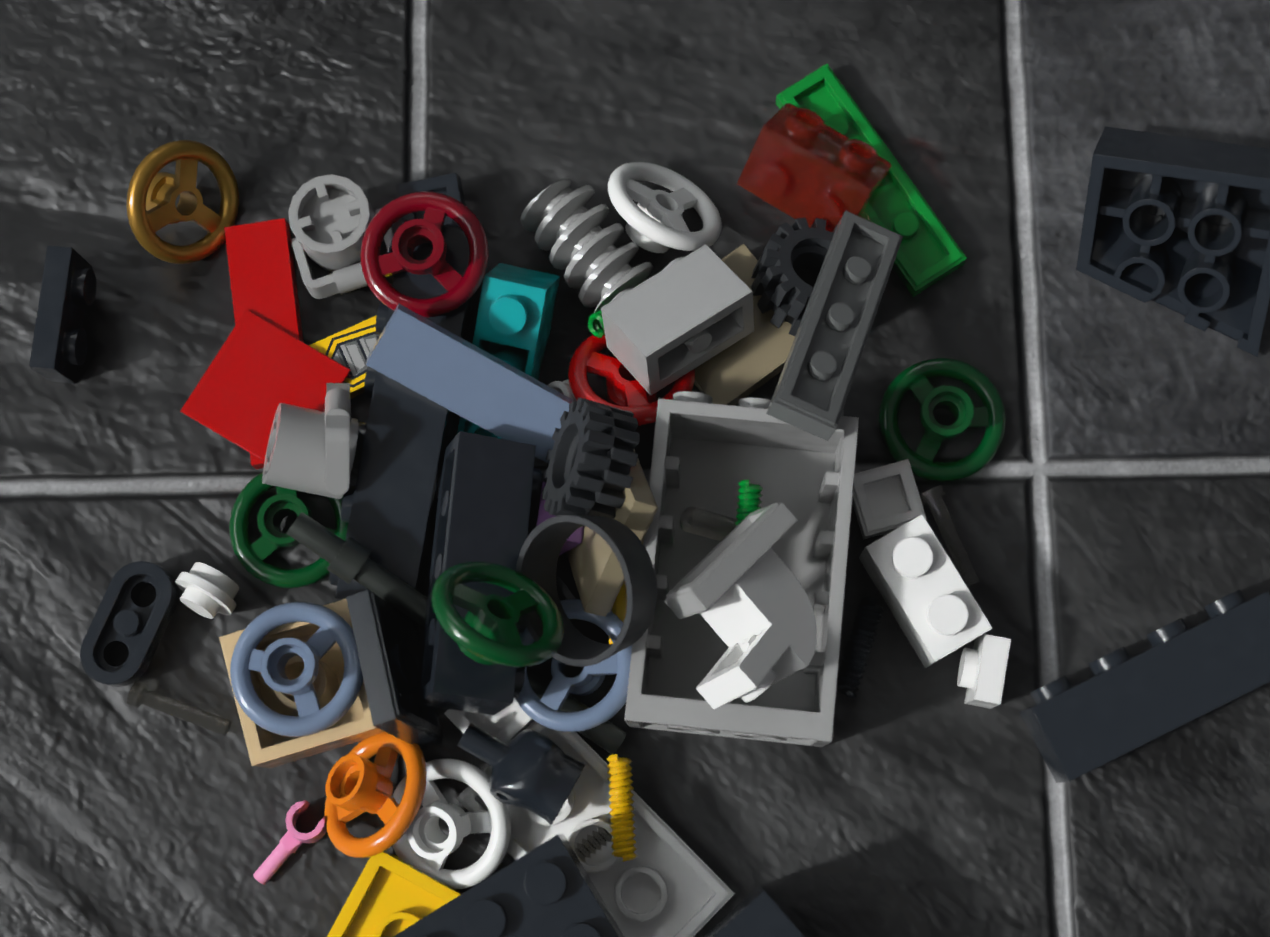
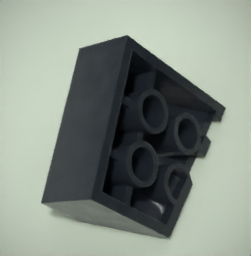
[1076,126,1270,357]

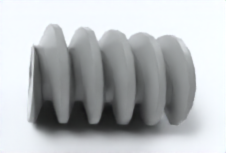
[520,178,654,313]

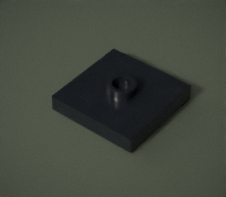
[346,590,443,749]

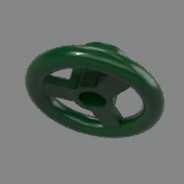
[879,358,1006,481]
[229,472,348,588]
[432,561,564,667]

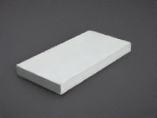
[456,721,735,937]

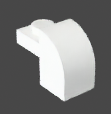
[696,547,817,709]

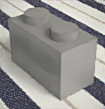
[601,244,754,395]

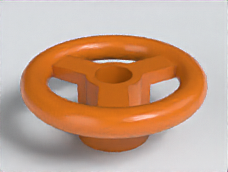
[324,732,427,858]

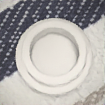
[175,562,239,619]

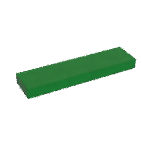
[776,64,967,297]

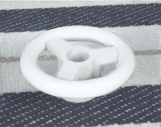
[608,162,722,253]
[392,759,511,890]

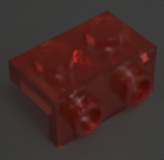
[737,103,891,232]

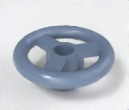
[515,599,632,732]
[230,602,363,737]

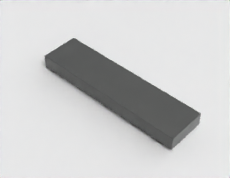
[766,210,903,441]

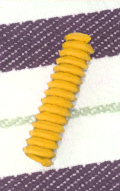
[606,754,637,862]

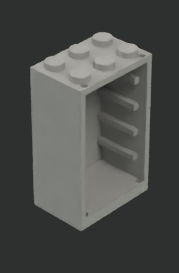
[625,391,859,747]

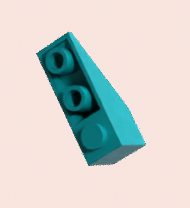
[457,263,560,439]

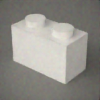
[859,514,992,668]

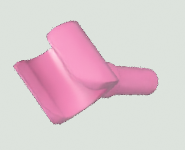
[253,800,327,885]

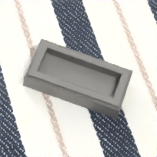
[665,502,797,619]

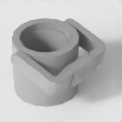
[288,174,394,299]
[262,383,359,499]

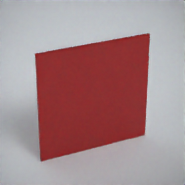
[180,309,351,461]

